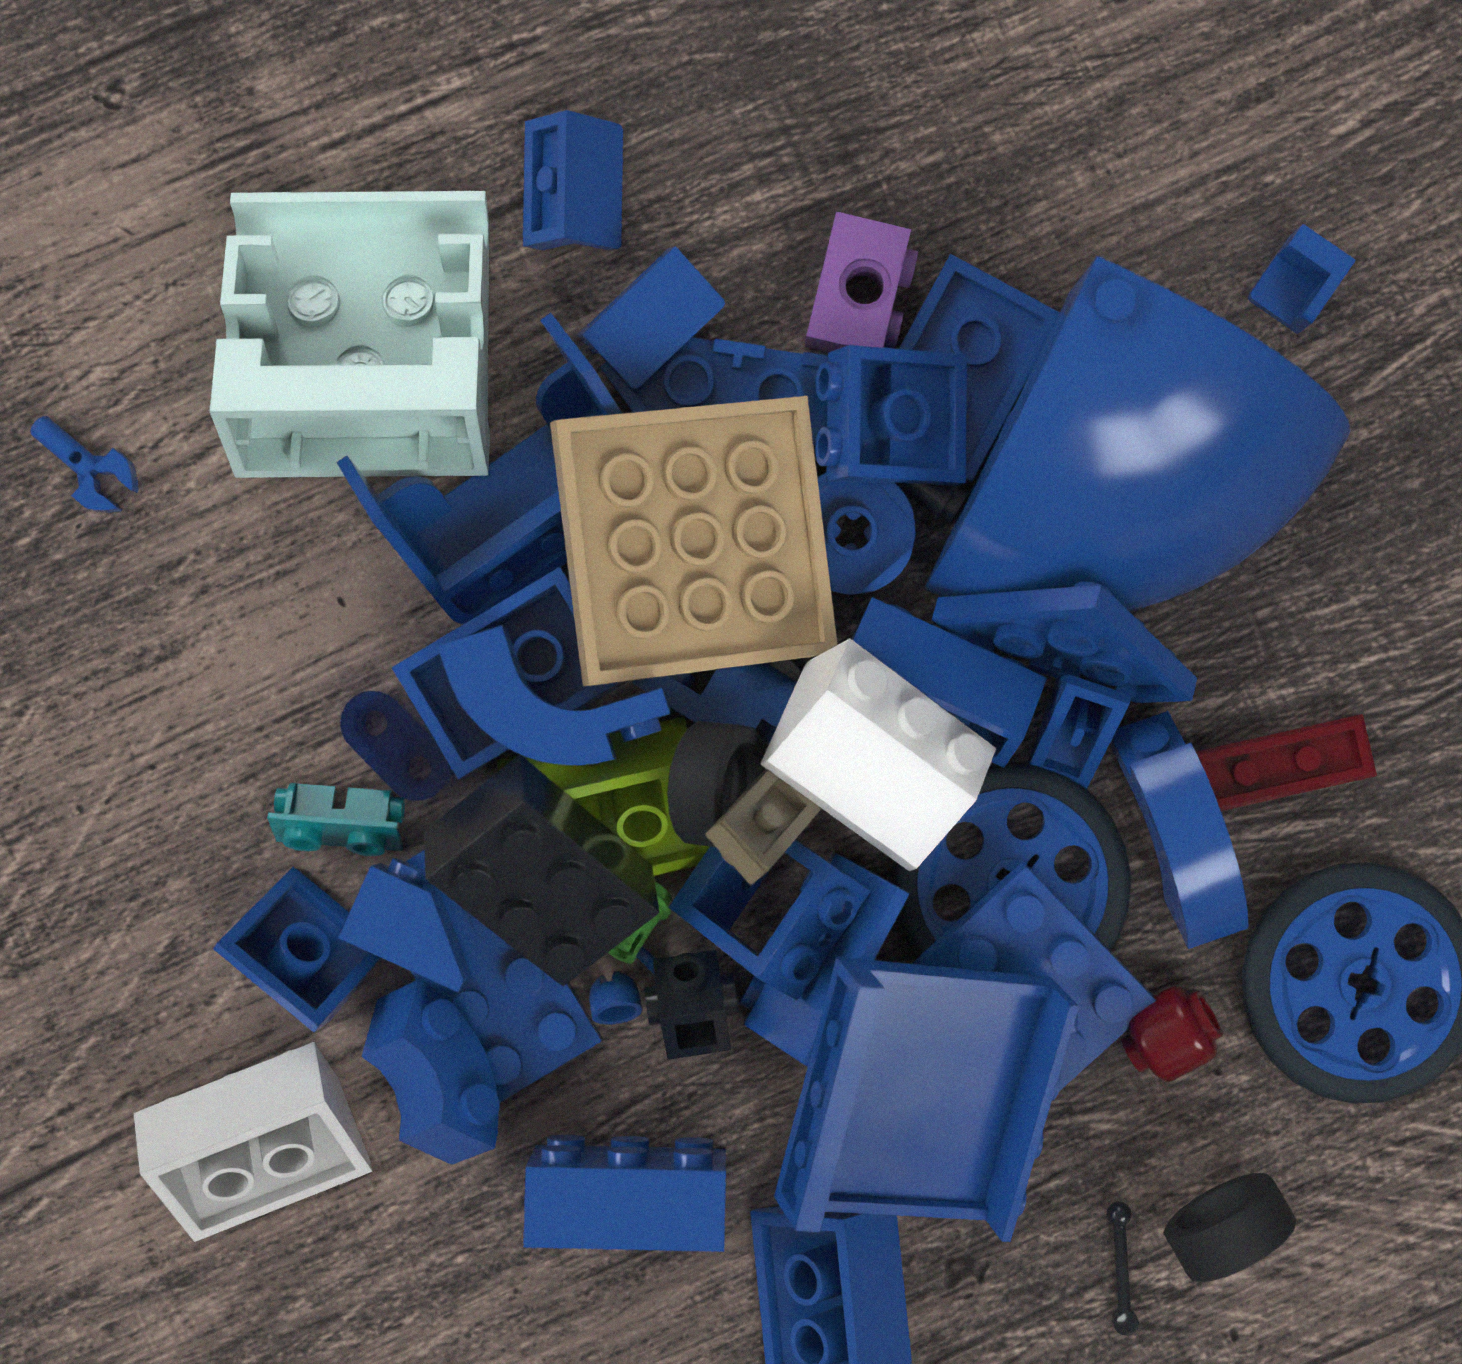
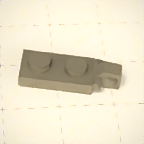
[705,769,821,885]

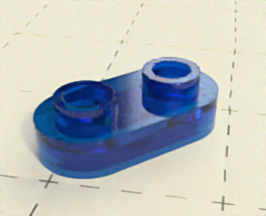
[340,691,452,801]

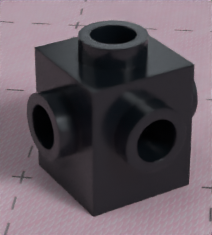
[644,950,739,1060]

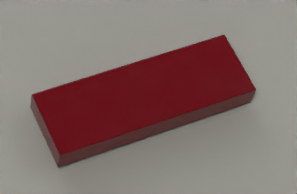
[1196,714,1377,811]

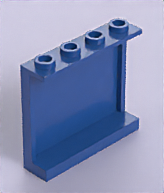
[774,957,1079,1242]

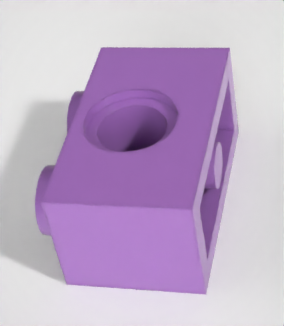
[804,212,918,352]

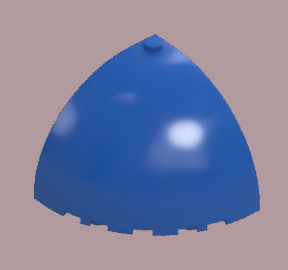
[923,256,1350,612]

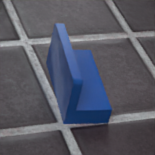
[523,110,623,251]
[577,246,725,389]

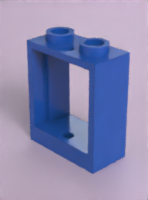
[668,839,871,1001]

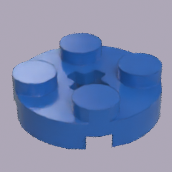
[817,473,916,595]

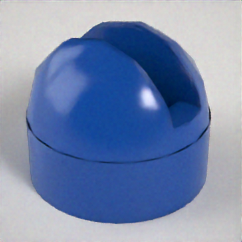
[589,971,643,1025]

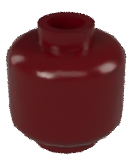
[1122,986,1223,1082]

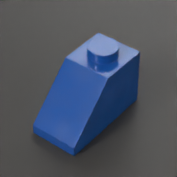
[338,858,471,992]

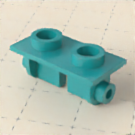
[267,783,405,856]

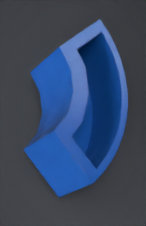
[361,979,500,1165]

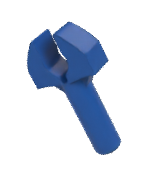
[30,416,139,513]

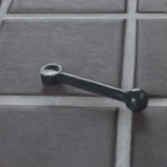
[1106,1201,1139,1336]

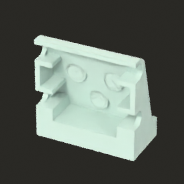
[210,191,490,478]

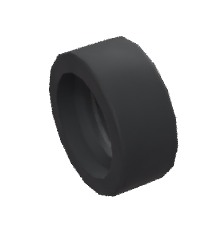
[667,721,766,847]
[1163,1173,1297,1282]

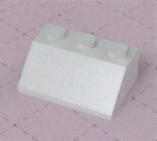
[761,638,996,871]
[134,1042,372,1242]

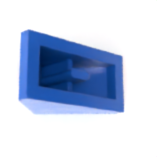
[1028,675,1131,790]

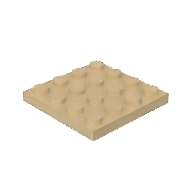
[550,396,838,686]

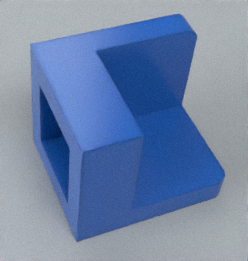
[1248,224,1356,334]

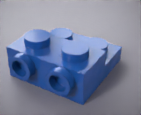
[815,345,967,486]

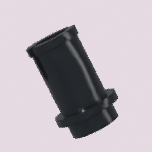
[895,482,971,524]

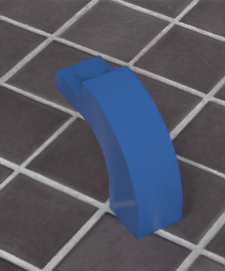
[438,626,671,765]
[1110,711,1249,949]

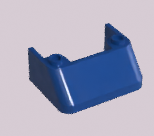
[336,313,623,624]

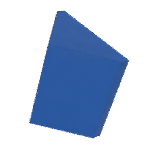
[213,866,382,1032]

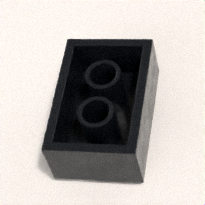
[424,754,660,987]

